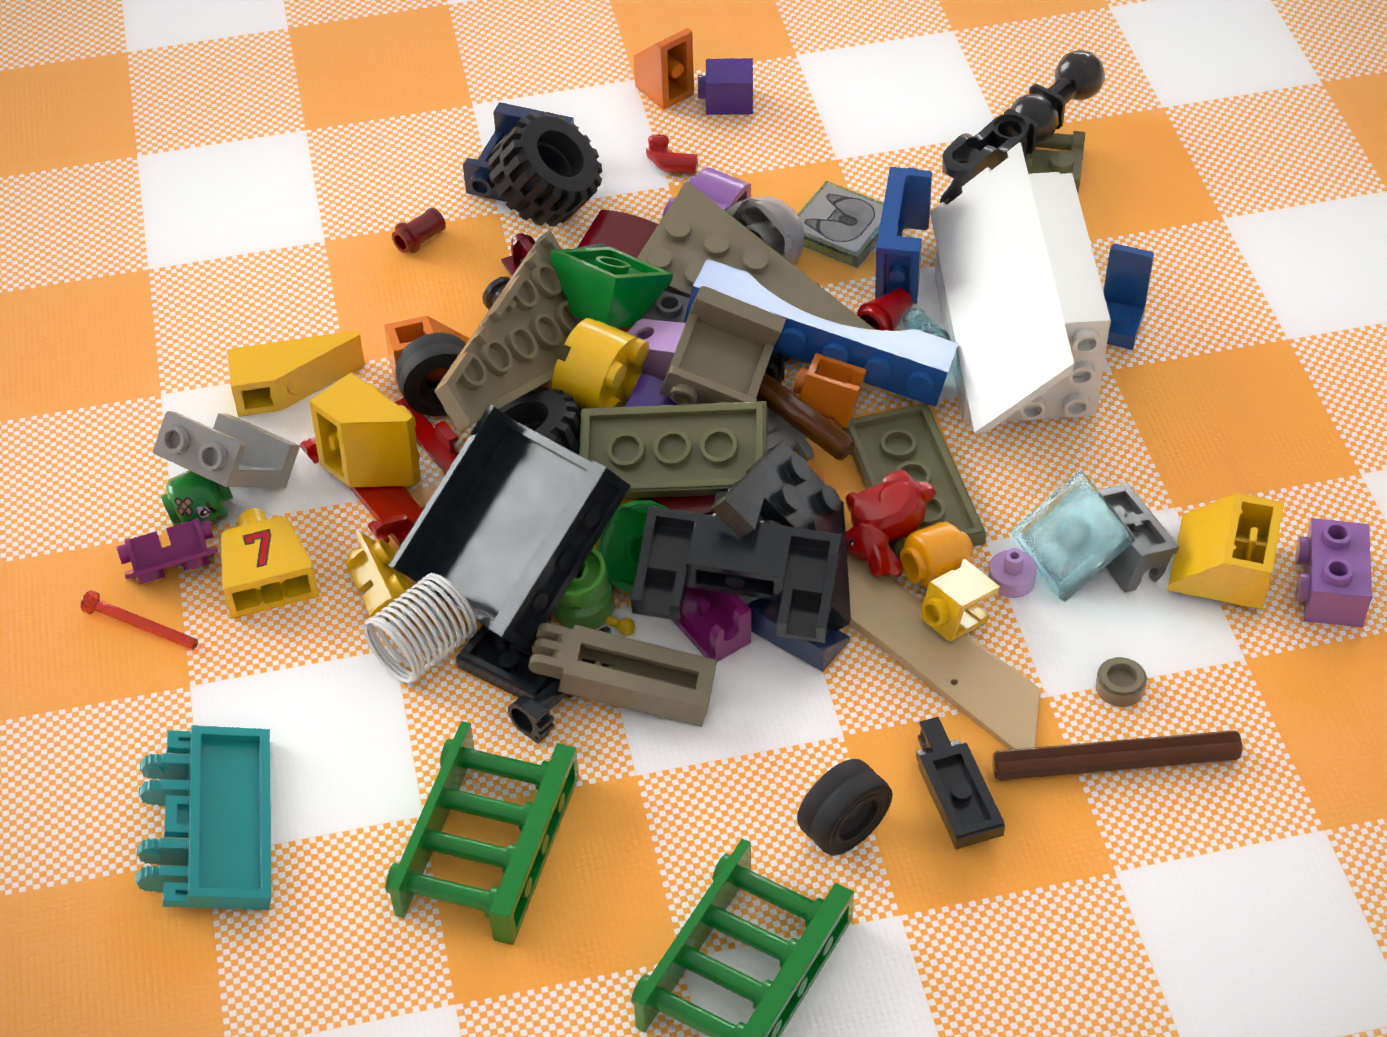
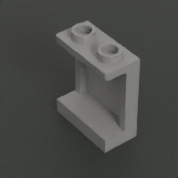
[152,411,301,488]

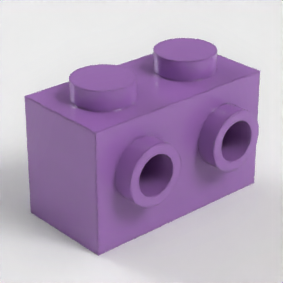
[1295,518,1372,628]

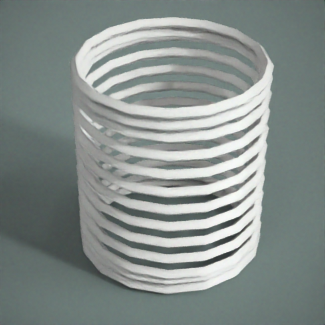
[364,573,477,683]

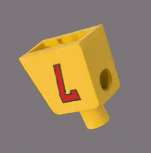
[221,508,320,619]

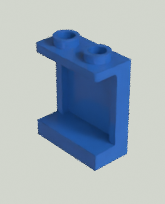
[875,167,932,304]

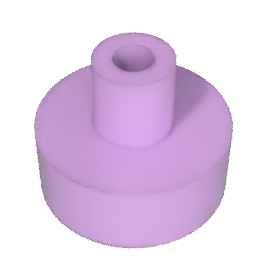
[988,548,1037,598]

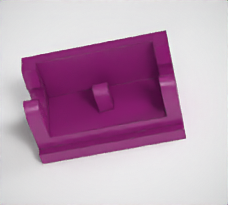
[672,587,751,662]

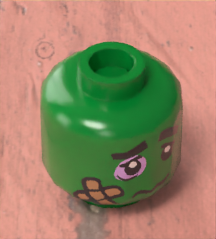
[161,470,234,526]

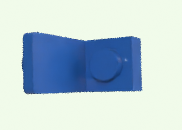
[1103,244,1155,350]

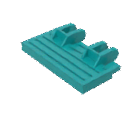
[136,725,271,910]

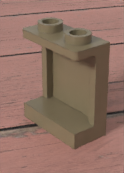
[659,285,786,405]

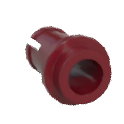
[392,207,446,253]

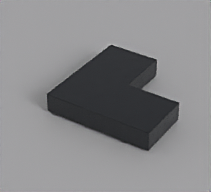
[456,617,553,699]

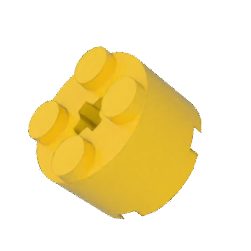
[552,318,649,411]

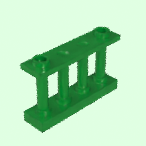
[385,721,579,945]
[631,838,854,1037]

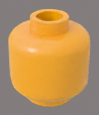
[900,521,973,589]

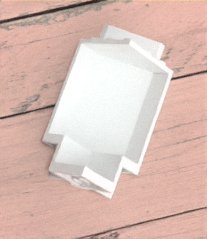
[930,142,1111,433]

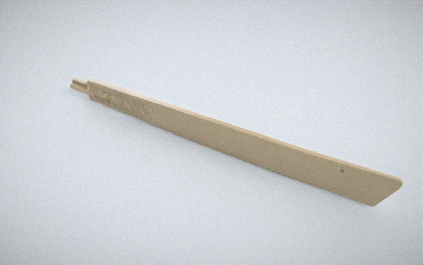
[548,380,1040,749]

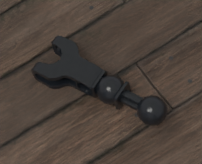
[940,49,1105,205]

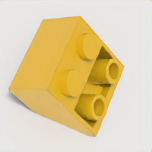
[309,372,421,487]
[1167,493,1284,610]

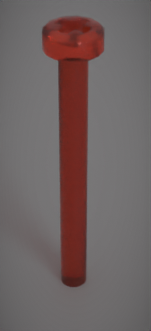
[80,590,198,650]

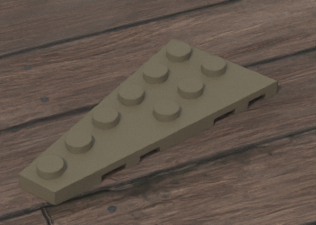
[637,180,875,330]
[434,230,584,431]

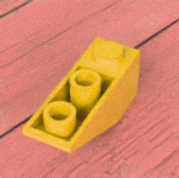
[227,330,365,417]

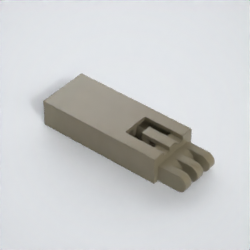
[528,623,717,727]

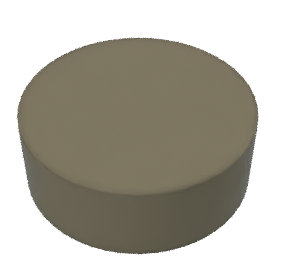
[1095,657,1147,707]

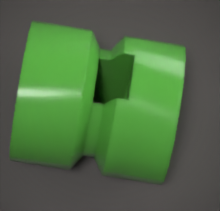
[554,547,615,629]

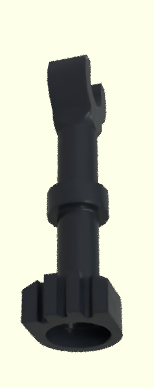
[508,626,611,744]

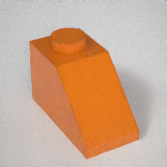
[634,28,694,110]

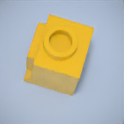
[921,559,1000,642]

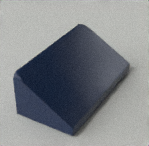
[747,598,850,672]

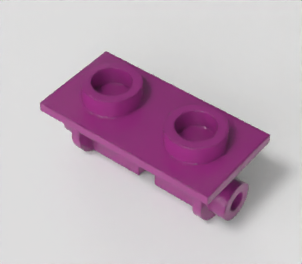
[116,518,219,584]

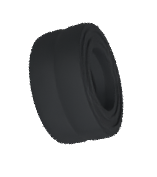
[395,333,466,416]
[797,759,893,856]

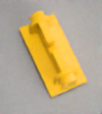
[346,531,418,624]

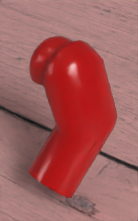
[645,134,698,174]

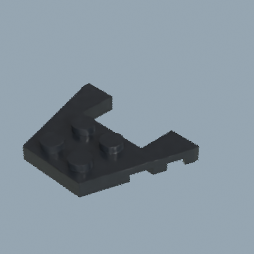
[711,441,851,632]

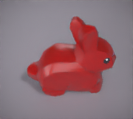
[845,469,936,578]

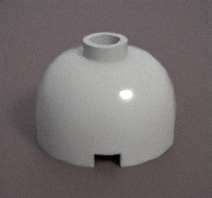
[726,196,805,266]

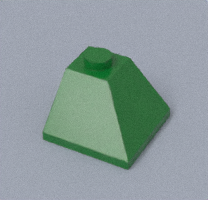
[550,247,673,328]

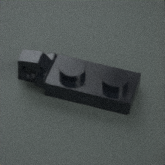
[916,717,1005,849]

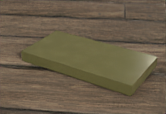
[579,401,768,499]
[842,403,986,560]

